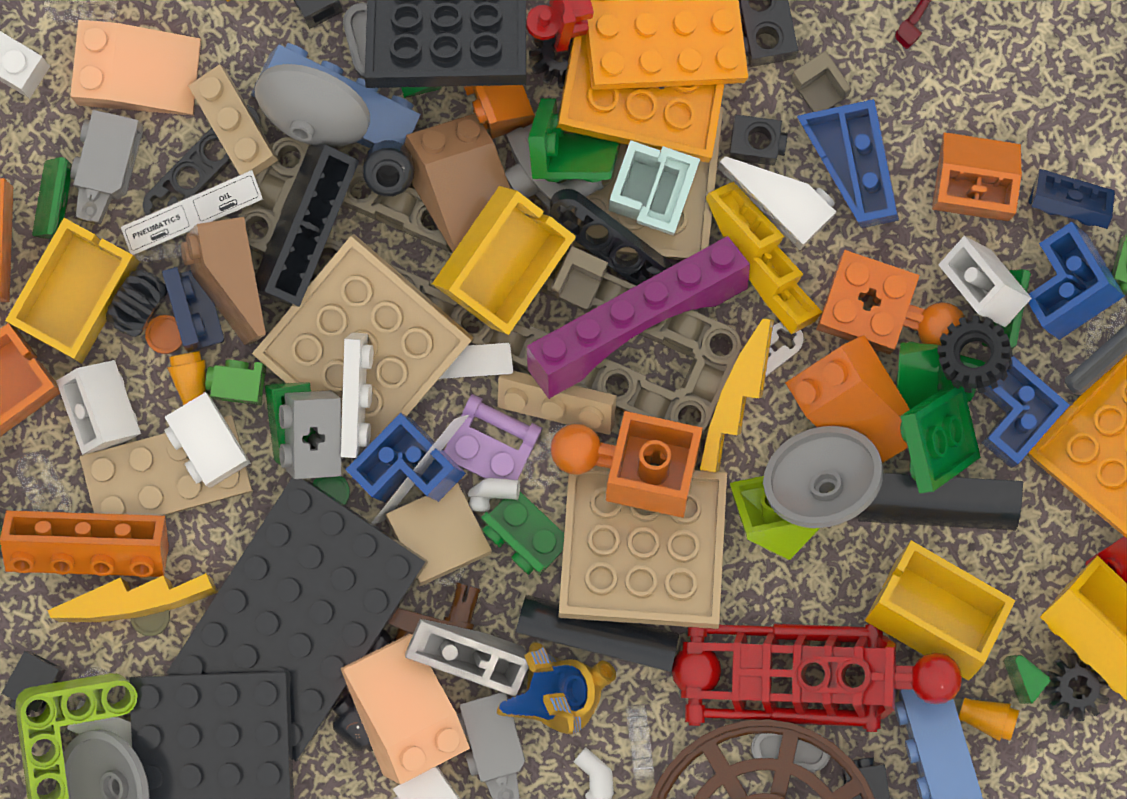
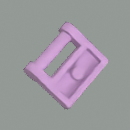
[444,394,543,480]

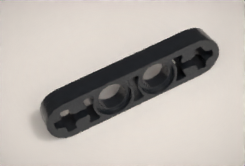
[142,105,261,216]
[549,189,672,286]

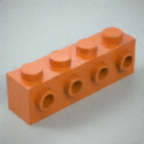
[0,510,169,577]

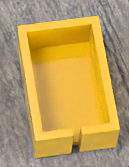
[432,186,576,335]
[5,218,140,364]
[864,540,1016,681]
[1040,556,1127,701]

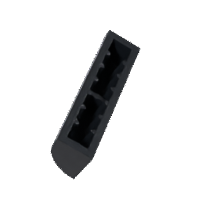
[255,144,359,307]
[858,473,1023,531]
[515,595,679,672]

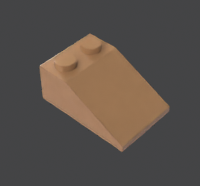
[404,113,510,252]
[181,217,266,345]

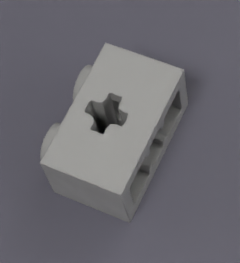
[279,391,341,479]

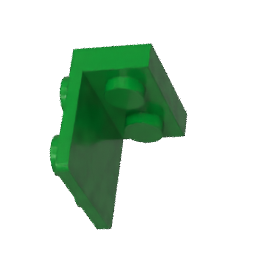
[528,98,621,182]
[481,492,564,576]

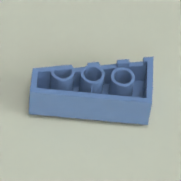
[251,43,421,148]
[895,690,983,799]

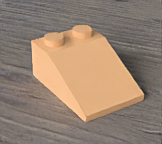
[70,20,201,116]
[340,634,470,785]

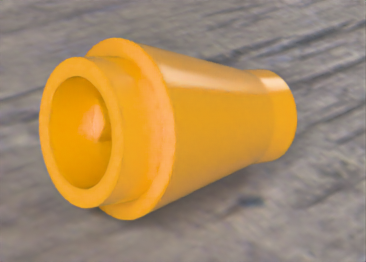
[167,351,206,405]
[959,697,1020,742]

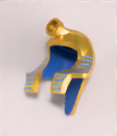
[496,642,616,735]

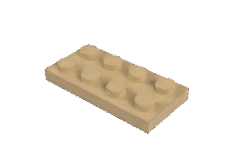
[79,415,253,516]

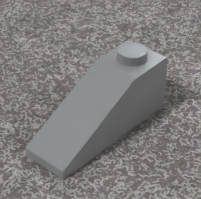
[405,619,529,697]

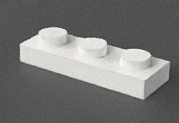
[341,333,374,458]

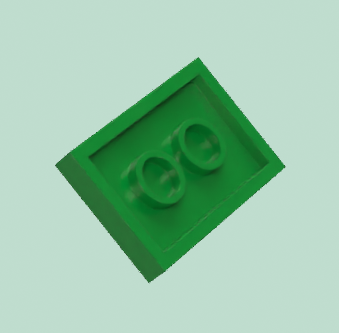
[900,384,981,493]

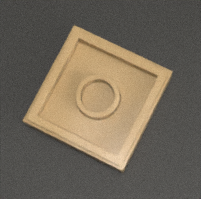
[386,482,492,586]

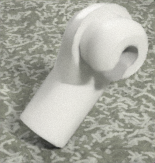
[468,478,520,512]
[573,747,614,799]

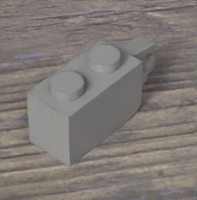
[70,109,144,225]
[457,692,526,799]

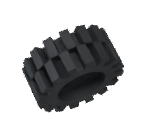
[938,315,1013,393]

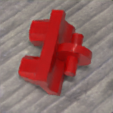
[526,0,594,52]

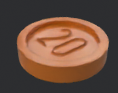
[145,315,182,354]

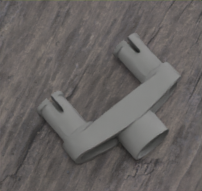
[504,124,603,213]

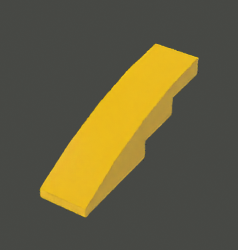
[706,181,822,335]
[700,318,774,472]
[47,573,218,622]

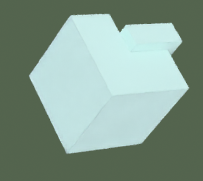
[609,140,700,236]

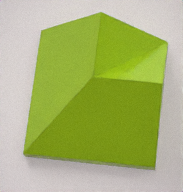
[730,476,820,560]

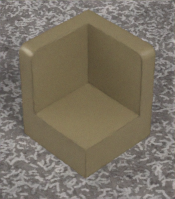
[790,50,852,112]
[551,246,608,310]

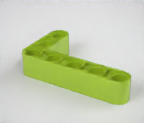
[15,673,137,799]

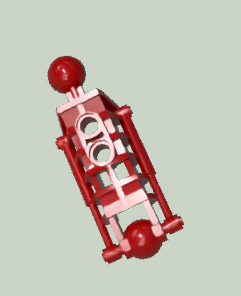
[671,623,962,732]

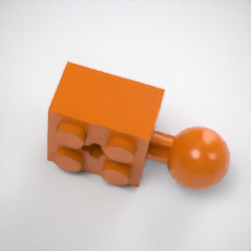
[816,250,967,355]
[551,411,703,518]

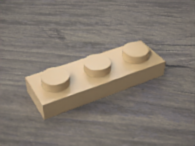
[188,64,278,176]
[497,371,617,435]

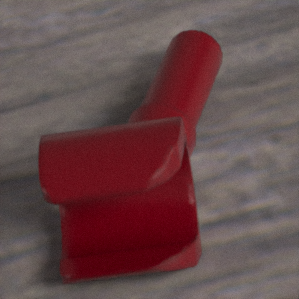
[895,0,931,49]

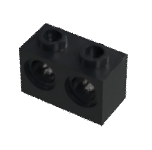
[739,0,798,67]

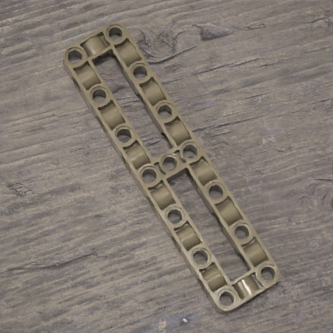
[240,137,741,433]

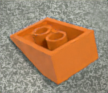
[785,335,910,463]

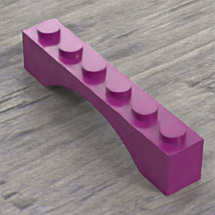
[527,236,750,399]

